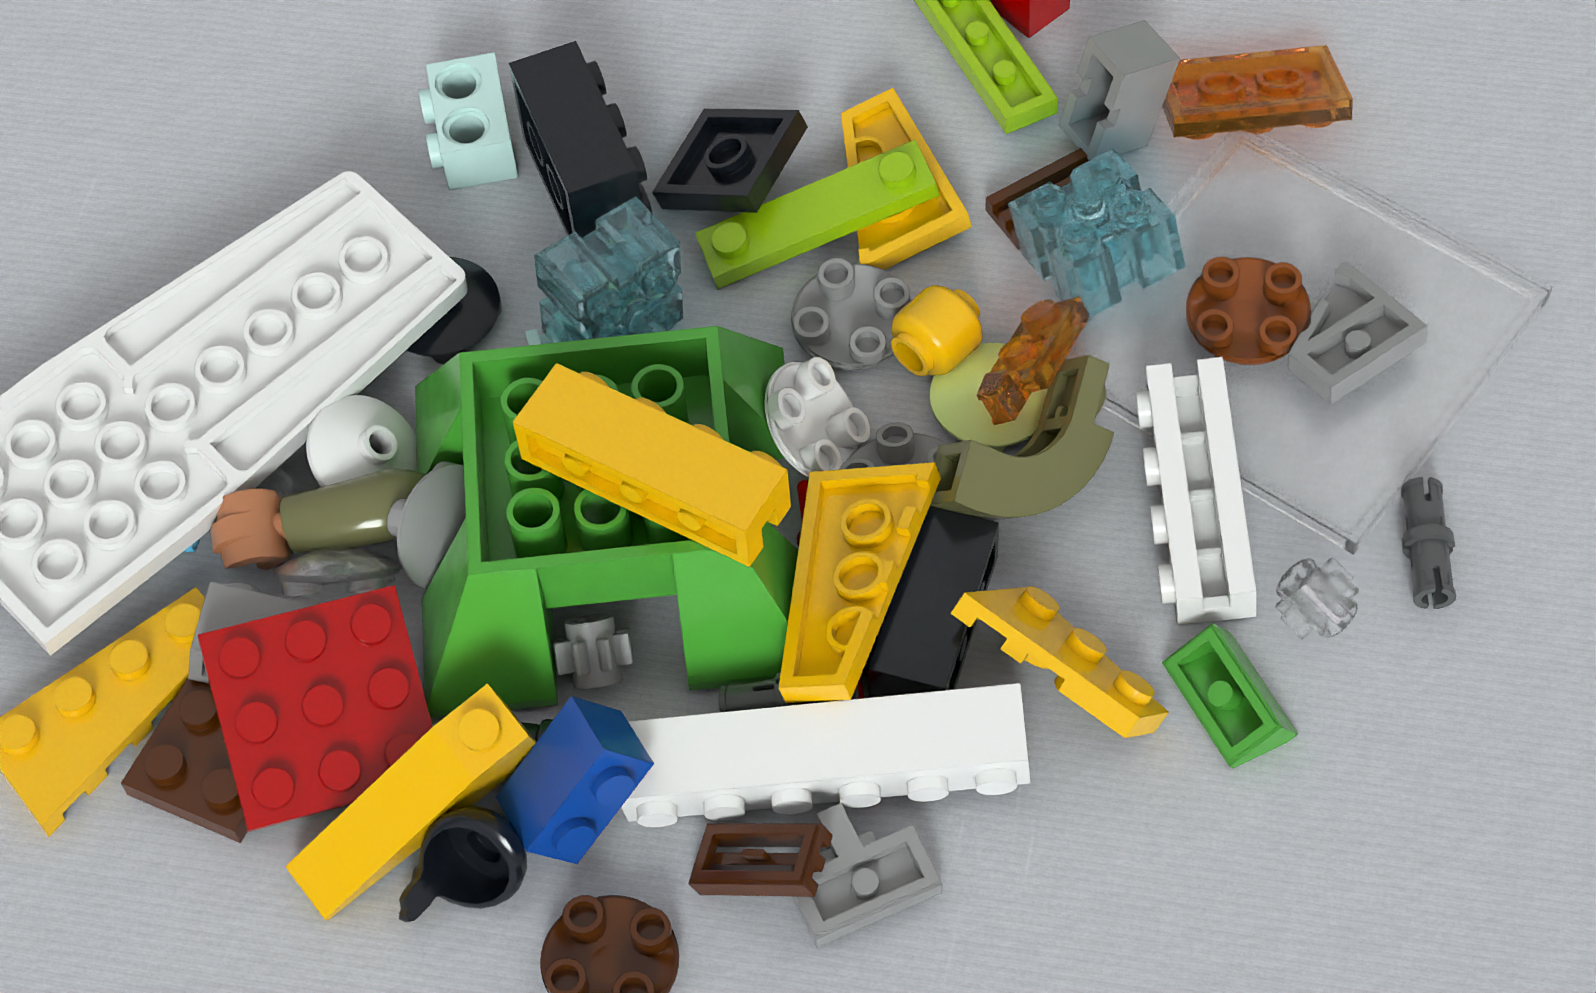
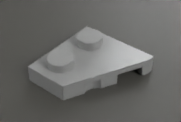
[1289,261,1428,405]

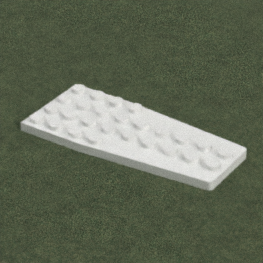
[0,171,468,656]

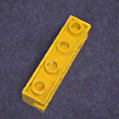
[513,363,791,567]

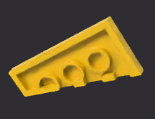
[779,462,941,703]
[0,587,205,837]

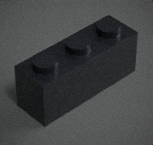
[862,506,999,698]

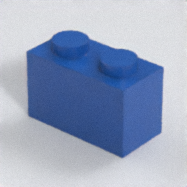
[496,696,654,864]

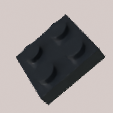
[652,108,808,213]

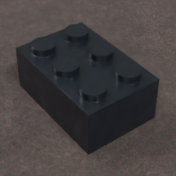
[509,41,653,267]

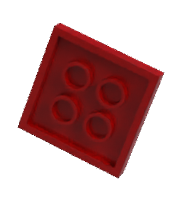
[197,585,433,832]

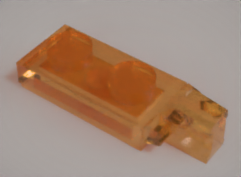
[976,296,1089,425]

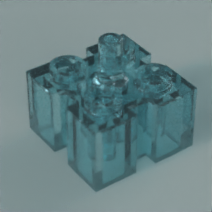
[1008,148,1186,323]
[534,197,683,343]

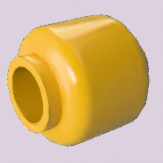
[891,285,983,377]

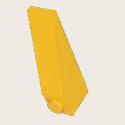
[285,683,536,921]

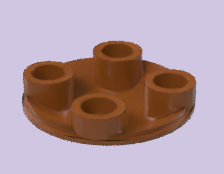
[1186,256,1311,365]

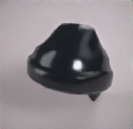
[399,805,527,922]

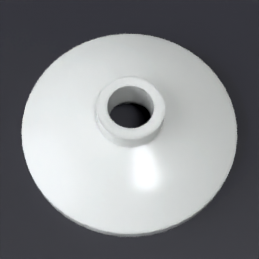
[306,395,418,487]

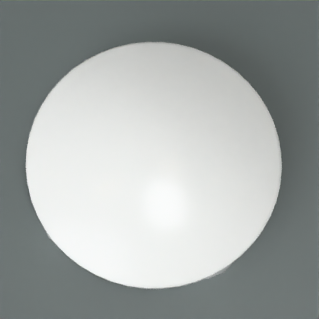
[764,357,870,477]

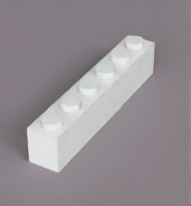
[621,683,1031,827]

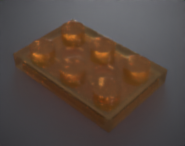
[1162,45,1353,140]

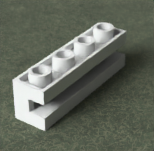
[1135,357,1257,625]

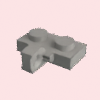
[793,803,943,948]

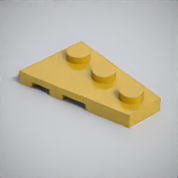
[841,88,972,270]
[950,586,1169,738]

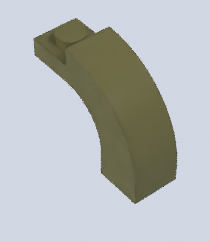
[930,355,1115,521]

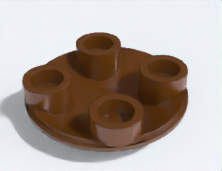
[540,895,679,993]

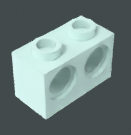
[419,52,518,190]

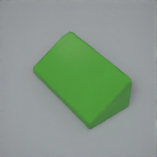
[1162,623,1298,769]

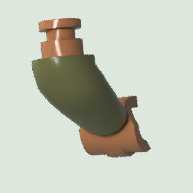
[210,468,425,570]

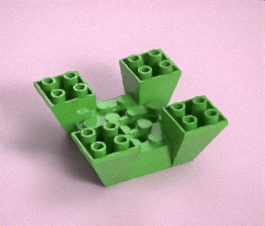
[415,326,798,718]

